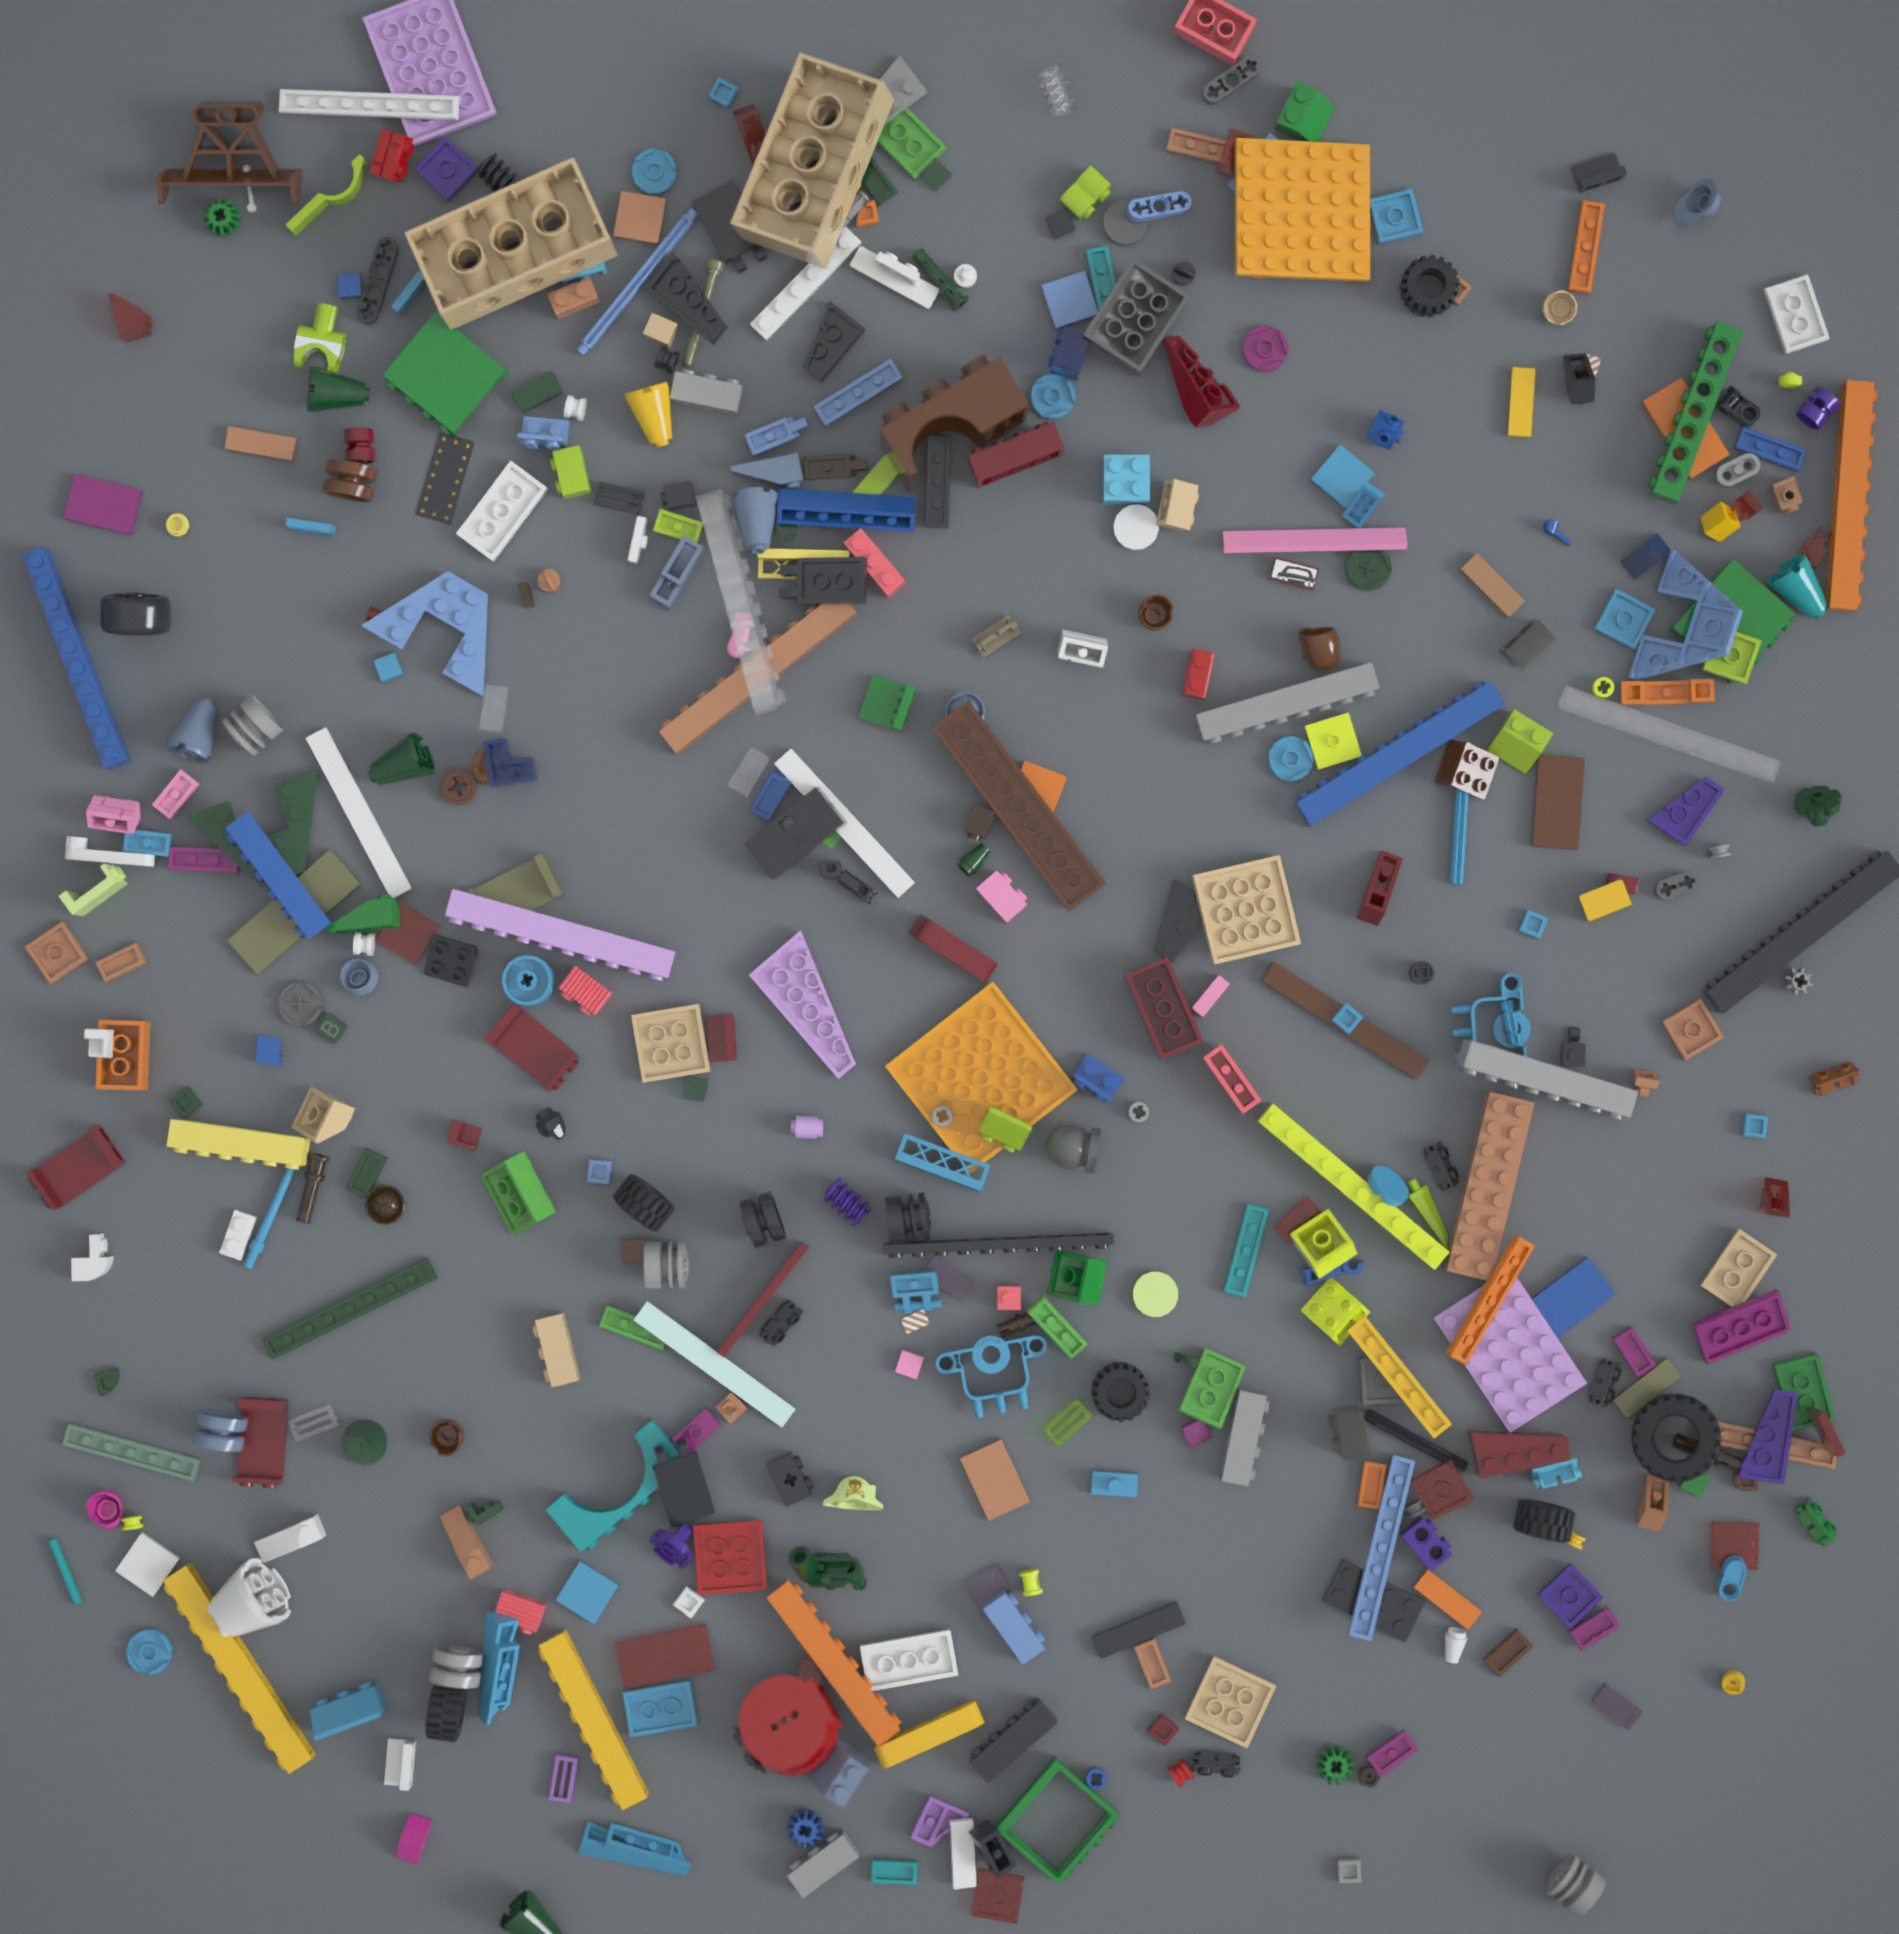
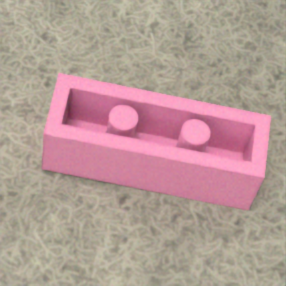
[1191,975,1230,1017]

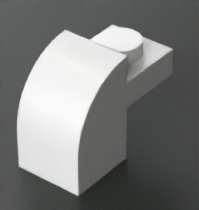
[71,1233,113,1281]

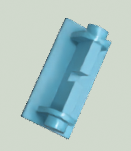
[1532,1457,1582,1489]

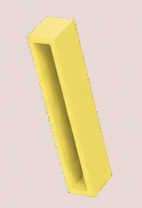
[167,1119,310,1170]

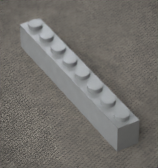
[1195,662,1380,745]
[1456,1039,1638,1120]

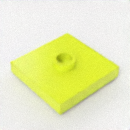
[1304,712,1362,770]

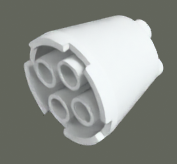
[207,1558,291,1637]

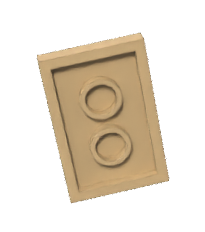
[1699,1228,1777,1307]

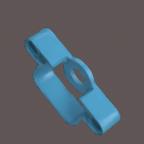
[1450,973,1531,1060]
[936,1334,1046,1419]

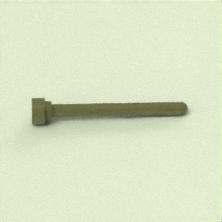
[684,258,725,367]

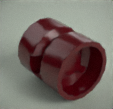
[344,428,375,464]

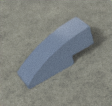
[649,536,704,611]

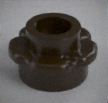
[1358,1764,1380,1787]

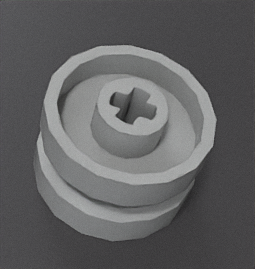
[429,1645,484,1688]

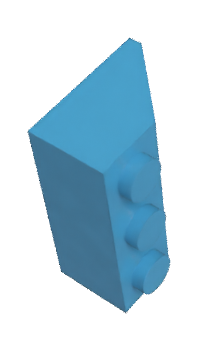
[310,1681,388,1741]

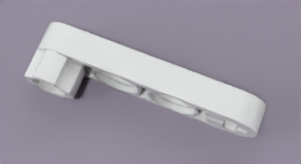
[65,836,155,867]

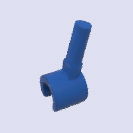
[1544,519,1572,546]

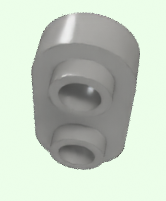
[1715,453,1760,487]

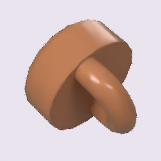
[537,569,561,593]

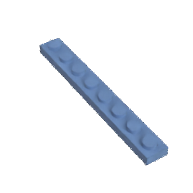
[1348,1455,1415,1641]

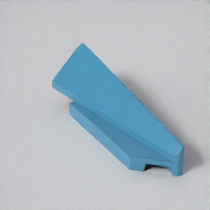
[478,1611,520,1726]
[578,1821,692,1876]

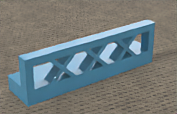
[894,1133,991,1193]

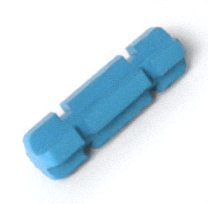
[1500,999,1521,1044]

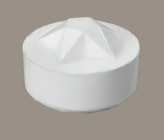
[954,264,977,288]

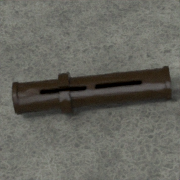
[1673,1433,1743,1472]

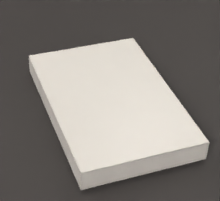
[1763,274,1830,354]

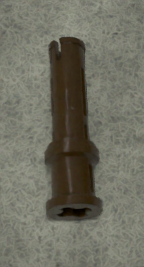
[296,1153,330,1224]

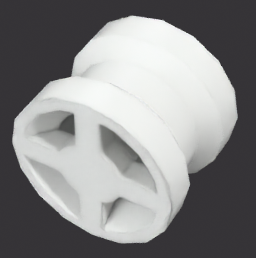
[564,395,587,421]
[353,932,375,956]

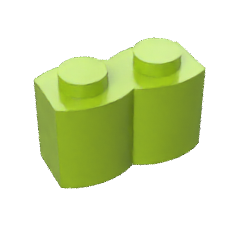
[1060,166,1111,221]

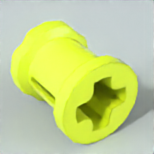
[1019,1569,1043,1596]

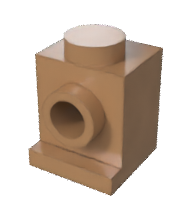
[1768,476,1803,514]

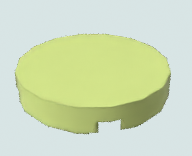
[1133,1271,1178,1317]

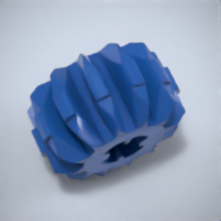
[786,1808,825,1849]

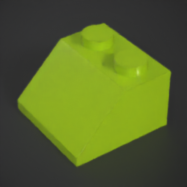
[1486,709,1553,774]
[978,1106,1032,1153]

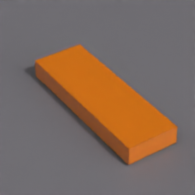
[1413,1569,1482,1630]

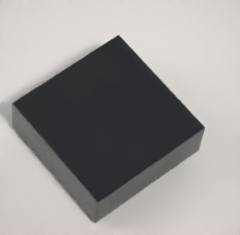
[1046,208,1076,239]

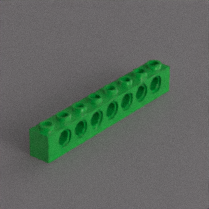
[1648,321,1743,505]

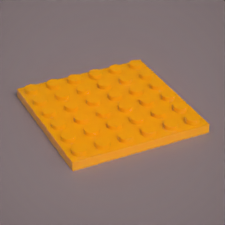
[1235,138,1370,282]
[885,982,1078,1174]

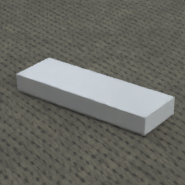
[949,1817,976,1889]

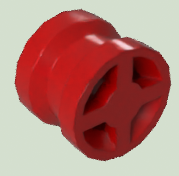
[1167,1758,1195,1787]

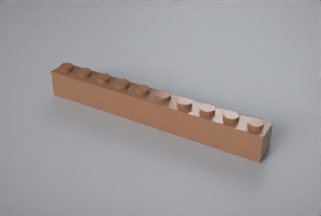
[659,604,857,755]

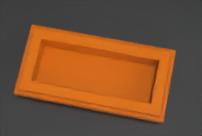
[1357,1461,1387,1510]

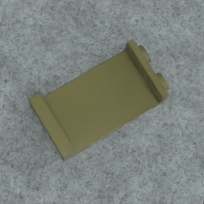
[468,853,564,931]

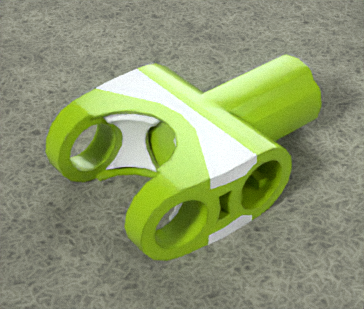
[294,303,346,373]

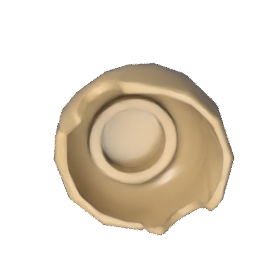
[1542,290,1577,325]

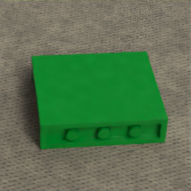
[383,312,508,437]
[1669,559,1795,684]

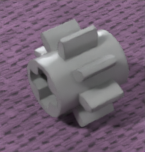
[1783,967,1814,995]

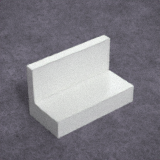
[384,1738,416,1791]

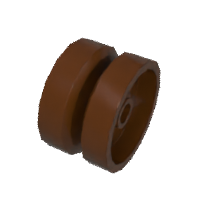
[322,459,378,502]

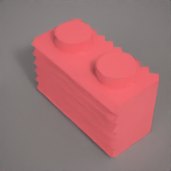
[558,965,613,1016]
[495,1589,547,1634]

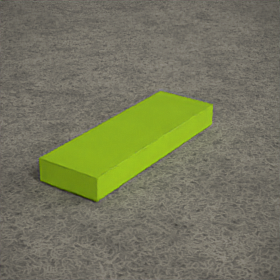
[852,454,898,495]

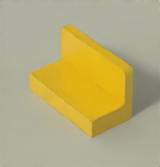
[1579,880,1632,922]

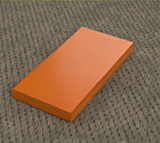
[1641,377,1730,480]

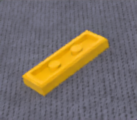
[1507,367,1536,438]

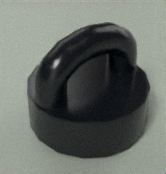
[1172,261,1195,286]

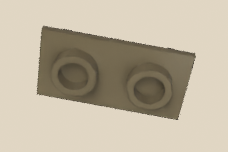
[971,614,1021,658]

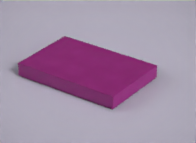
[64,474,143,535]

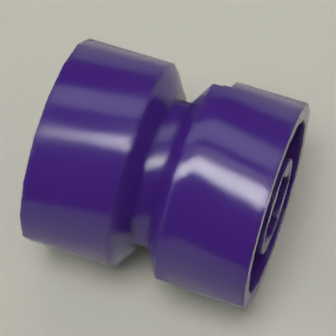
[1795,386,1839,430]

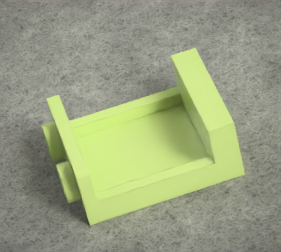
[59,864,127,916]

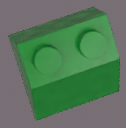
[1275,81,1335,142]
[1047,1250,1107,1306]

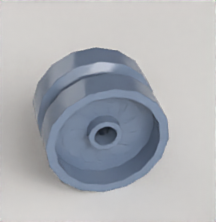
[192,1410,248,1452]

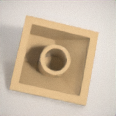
[291,1086,355,1143]

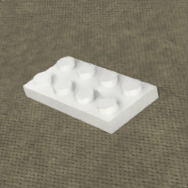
[456,461,548,562]
[860,1629,958,1691]

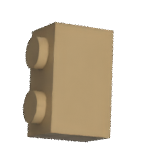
[1156,479,1199,532]

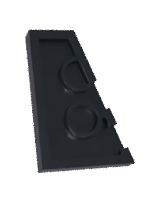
[803,301,865,383]

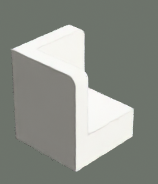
[85,1029,114,1058]

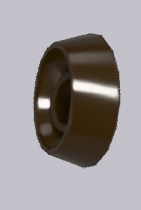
[365,1185,405,1225]

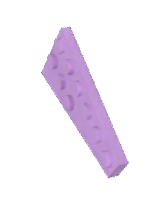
[749,930,856,1079]

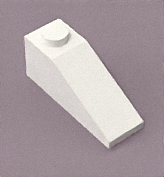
[254,1514,327,1563]

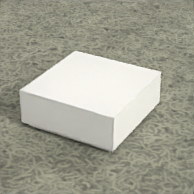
[673,1586,705,1618]

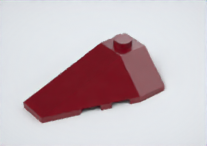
[1162,336,1240,428]

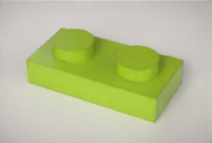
[653,509,704,543]

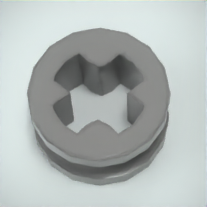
[1708,844,1731,859]
[1128,1102,1149,1123]
[932,1106,953,1127]

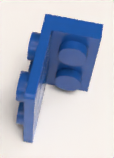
[1072,1054,1125,1104]

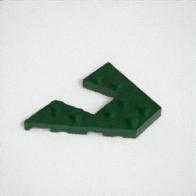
[185,770,318,887]

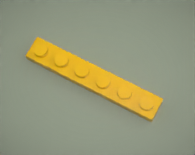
[1347,1316,1452,1438]

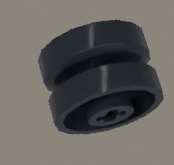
[739,1191,786,1249]

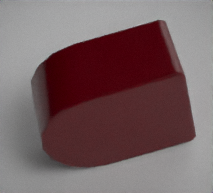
[1605,873,1640,894]

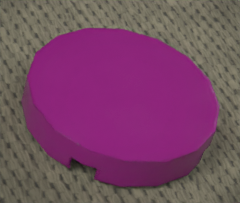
[1242,326,1288,372]

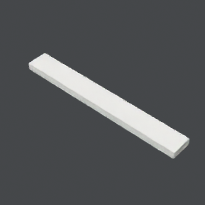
[279,89,460,121]
[306,727,412,898]
[774,749,915,898]

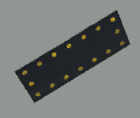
[415,432,475,525]

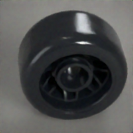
[100,593,171,636]

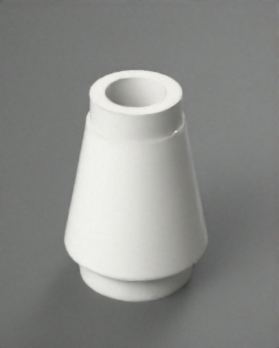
[1445,1627,1468,1663]

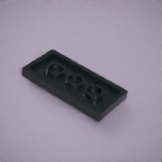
[1322,1559,1426,1642]

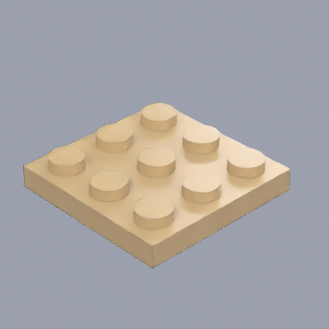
[631,1004,711,1083]
[1184,1655,1276,1748]

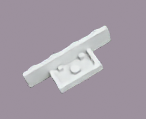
[850,246,939,309]

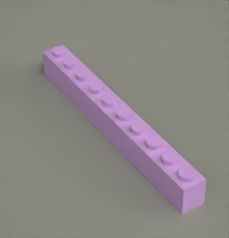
[445,889,675,981]

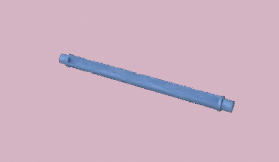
[576,208,698,356]

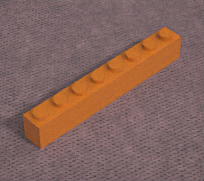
[767,1581,901,1747]

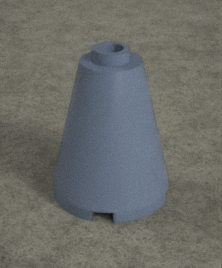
[732,487,778,554]
[165,697,217,764]

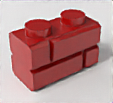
[369,128,414,183]
[1181,648,1215,700]

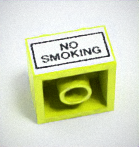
[1290,1209,1357,1279]

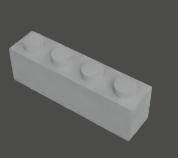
[1220,1388,1270,1487]

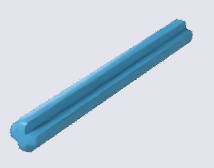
[1450,788,1469,885]

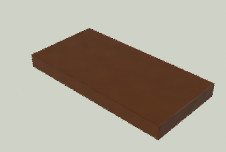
[1531,755,1585,850]

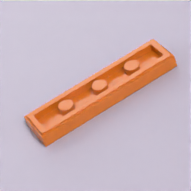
[1567,200,1605,295]

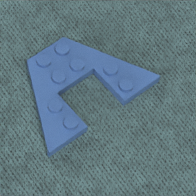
[1628,548,1743,681]
[362,571,488,697]

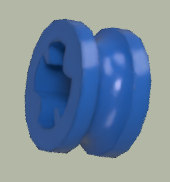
[1086,1767,1107,1790]

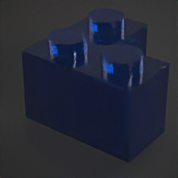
[1048,326,1089,381]
[483,738,538,788]

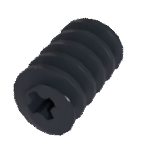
[477,153,521,192]

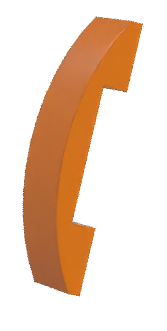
[1621,679,1715,705]

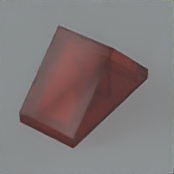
[1759,1177,1790,1218]

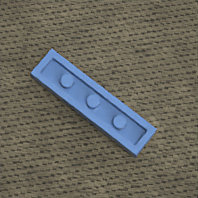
[813,359,903,427]

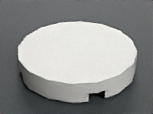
[1113,504,1159,551]

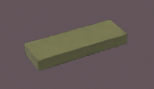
[1613,1358,1682,1418]

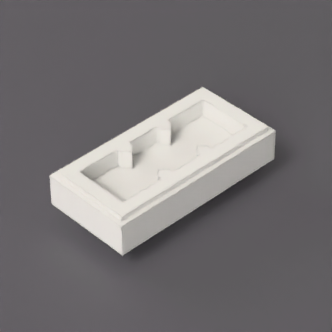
[627,516,648,565]

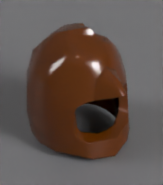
[1298,627,1341,670]

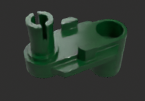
[788,1546,867,1591]

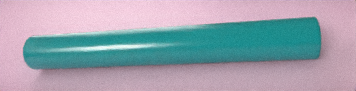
[48,1538,83,1605]

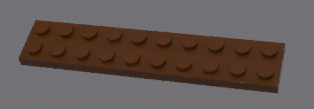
[932,700,1106,911]

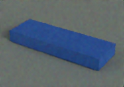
[1733,426,1807,472]

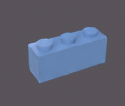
[982,1589,1045,1665]

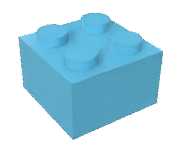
[1103,455,1150,505]

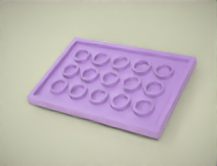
[363,0,497,146]
[1433,1278,1587,1433]

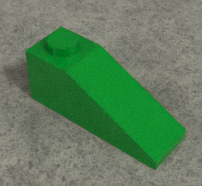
[327,895,400,935]

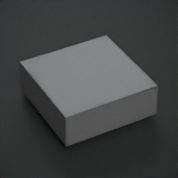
[1337,1858,1362,1883]

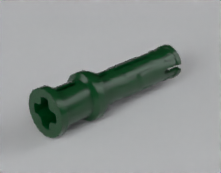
[912,248,969,312]

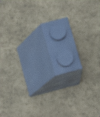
[805,1738,869,1808]

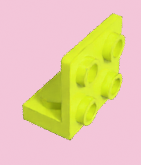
[1301,1278,1370,1346]

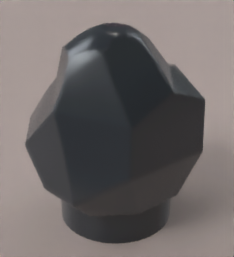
[536,1108,566,1140]

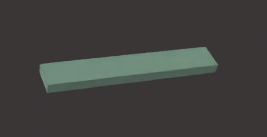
[62,1422,202,1482]

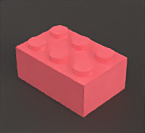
[1173,0,1257,66]

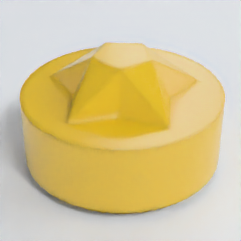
[1721,1670,1745,1695]

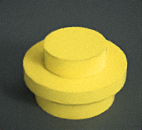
[166,513,189,537]

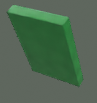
[1772,1353,1836,1432]

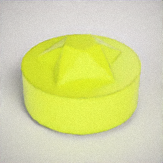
[1778,372,1802,388]

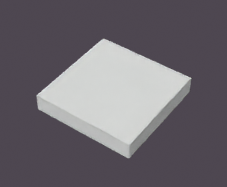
[115,1532,180,1597]

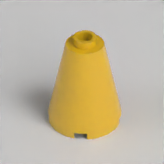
[624,382,672,447]

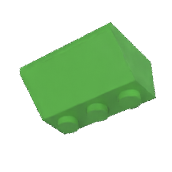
[480,1152,556,1235]

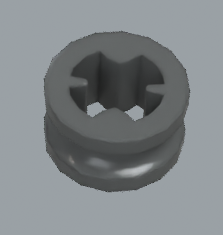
[1404,1499,1426,1519]

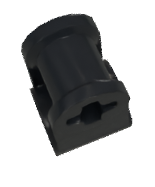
[1715,386,1761,428]

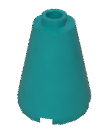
[1767,554,1828,619]

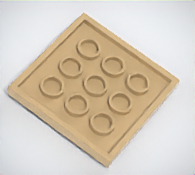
[1191,855,1301,965]

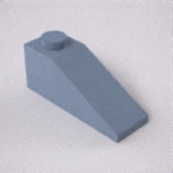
[730,453,804,489]

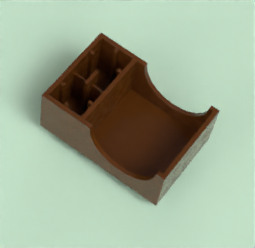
[880,355,1029,492]

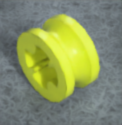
[1592,677,1614,698]
[121,1515,143,1530]

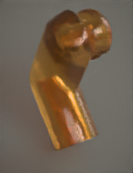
[472,750,491,784]

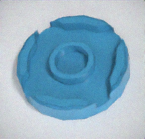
[632,149,677,195]
[1030,374,1076,420]
[1268,736,1314,782]
[1367,1166,1409,1206]
[126,1628,173,1675]

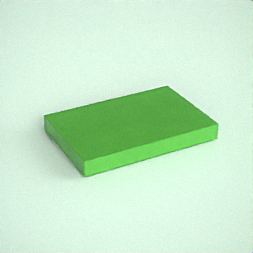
[877,108,947,180]
[1178,1348,1247,1430]

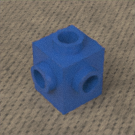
[1366,410,1405,450]

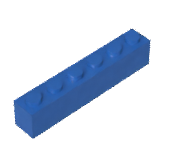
[777,488,916,532]
[225,812,331,939]

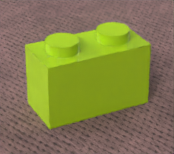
[550,445,592,499]

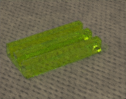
[1043,1398,1093,1446]

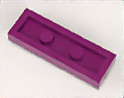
[168,847,239,873]

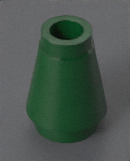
[957,843,990,877]

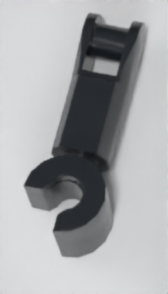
[820,859,878,905]

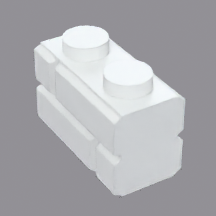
[1057,629,1108,668]

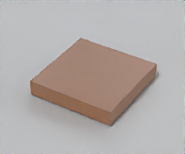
[613,191,667,245]
[24,921,89,985]
[1660,998,1725,1061]

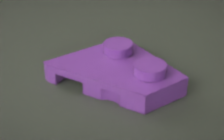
[909,1794,970,1847]

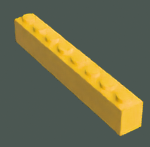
[538,1629,649,1810]

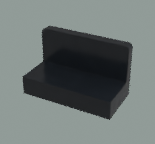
[1572,153,1627,193]

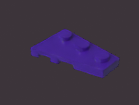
[1647,777,1725,846]

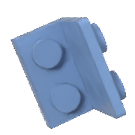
[517,416,570,451]

